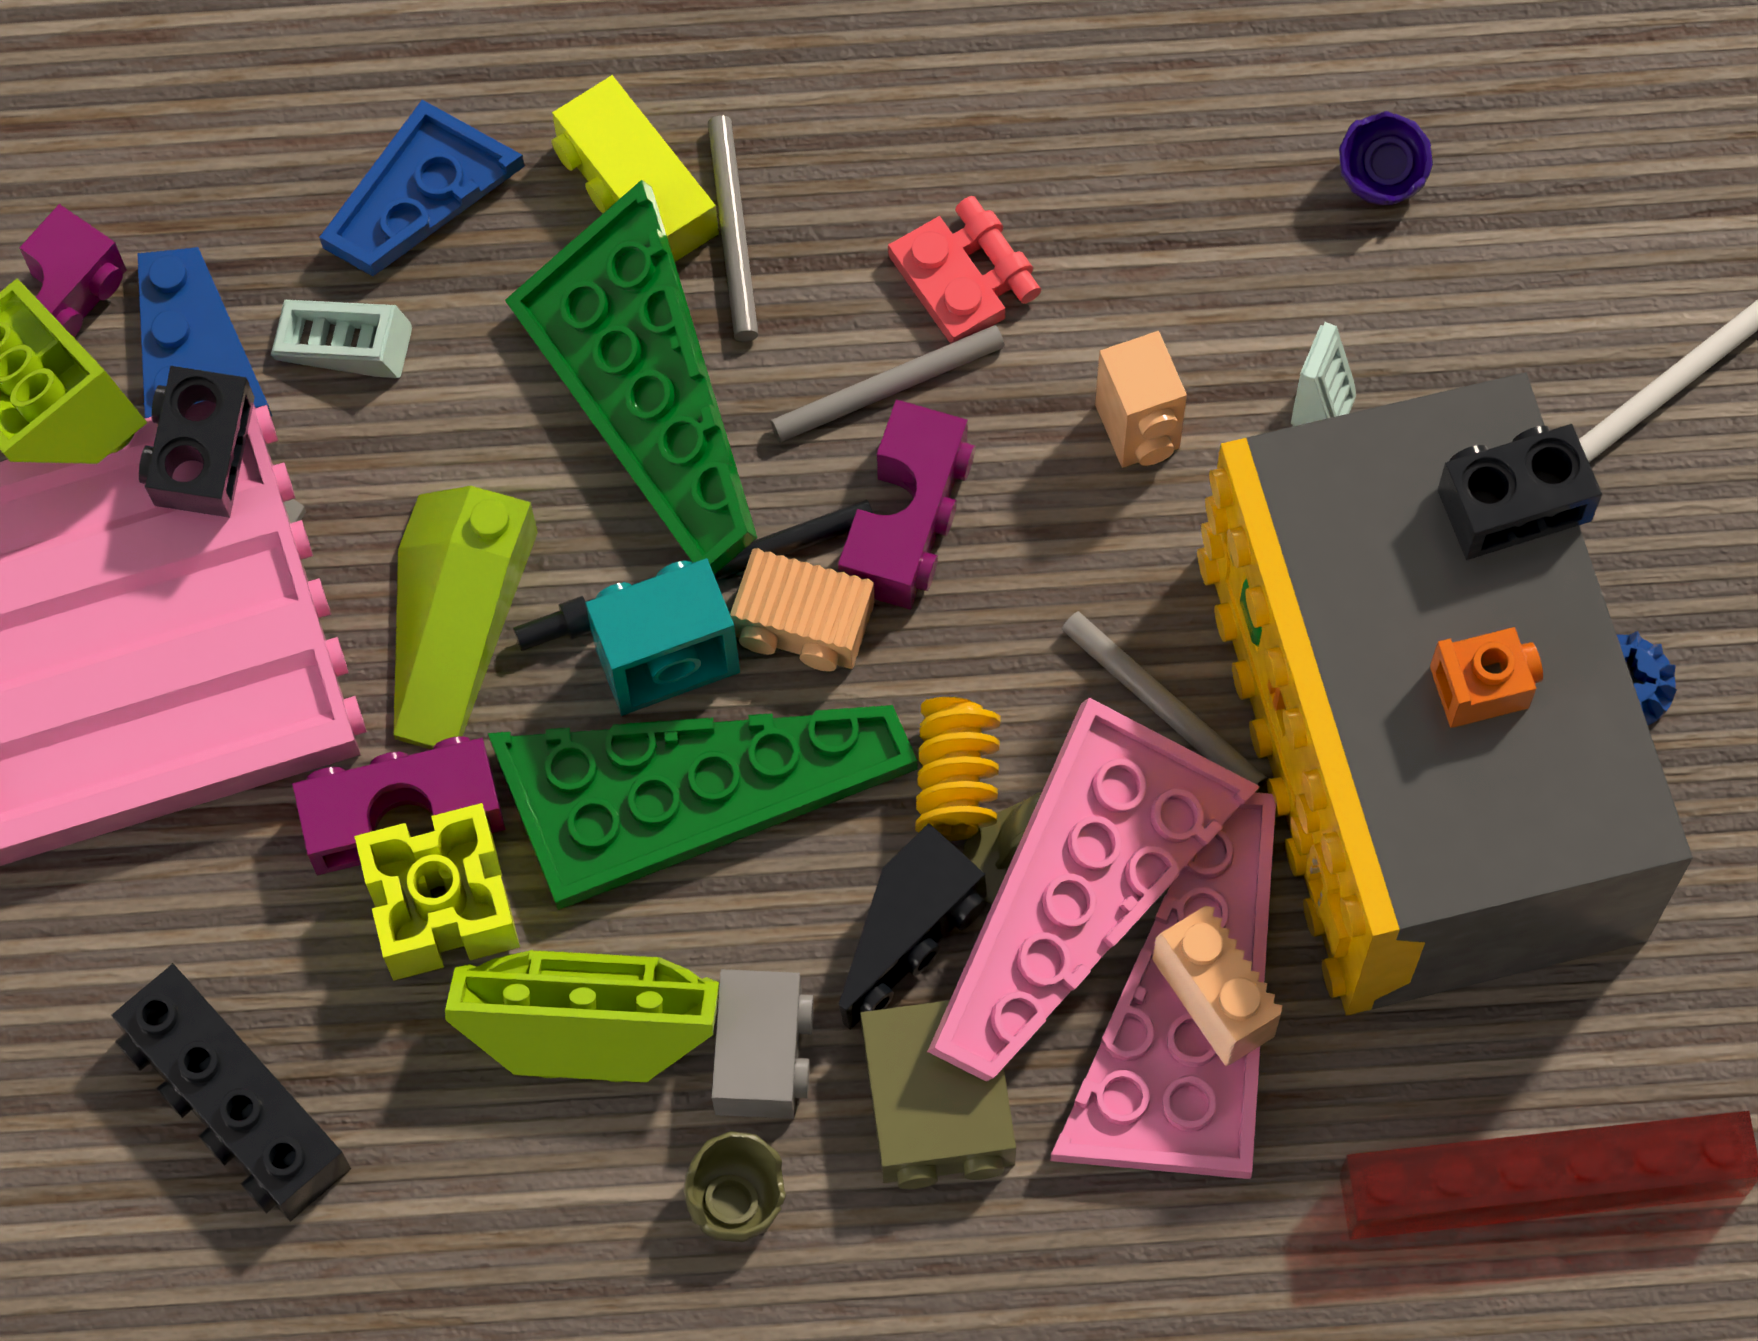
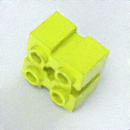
[354,803,520,981]

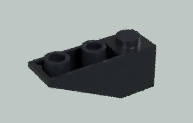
[839,823,987,1030]

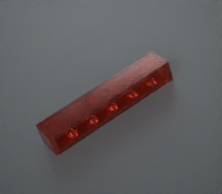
[1340,1111,1758,1240]

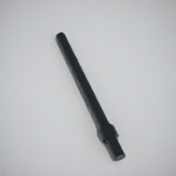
[513,500,873,651]

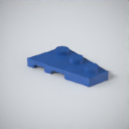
[319,100,525,276]
[137,247,272,418]

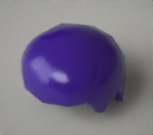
[1339,111,1433,205]

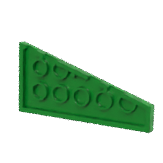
[505,180,758,575]
[488,705,918,910]

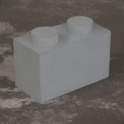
[712,969,814,1119]

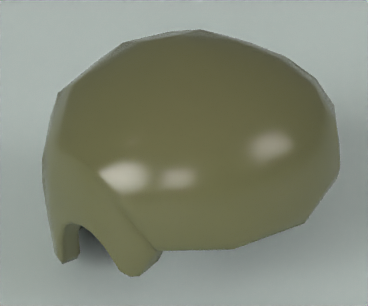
[684,1131,786,1242]

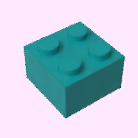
[585,558,740,716]

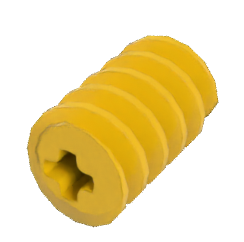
[915,697,1001,841]

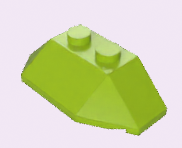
[445,950,719,1083]

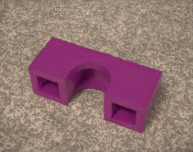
[19,204,127,338]
[838,399,976,610]
[292,736,506,876]

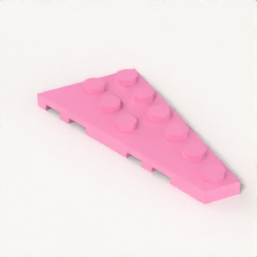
[927,698,1260,1082]
[1050,792,1276,1179]

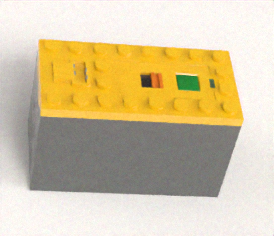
[1197,372,1693,1016]

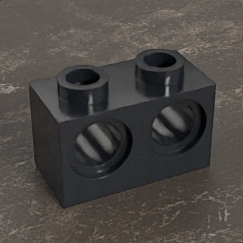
[139,366,255,518]
[1437,424,1602,560]

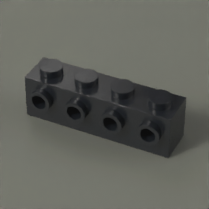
[111,963,351,1222]

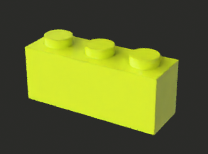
[551,75,719,262]

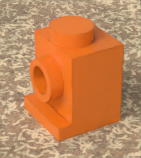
[1430,627,1543,728]

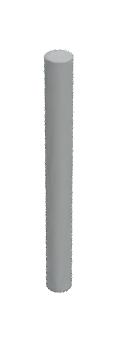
[708,116,759,342]
[770,325,1005,443]
[1062,611,1267,791]

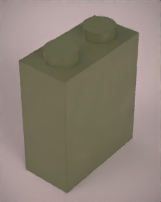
[861,1000,1016,1189]

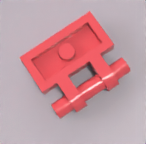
[888,196,1041,344]

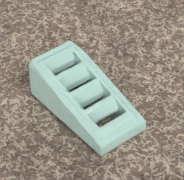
[271,300,412,378]
[1291,322,1356,427]

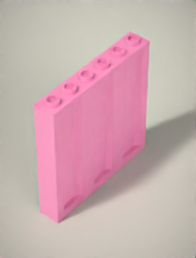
[0,401,367,866]

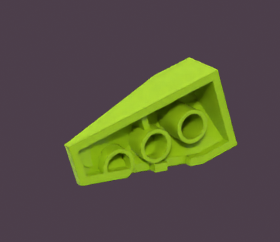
[0,278,147,464]
[394,486,538,750]

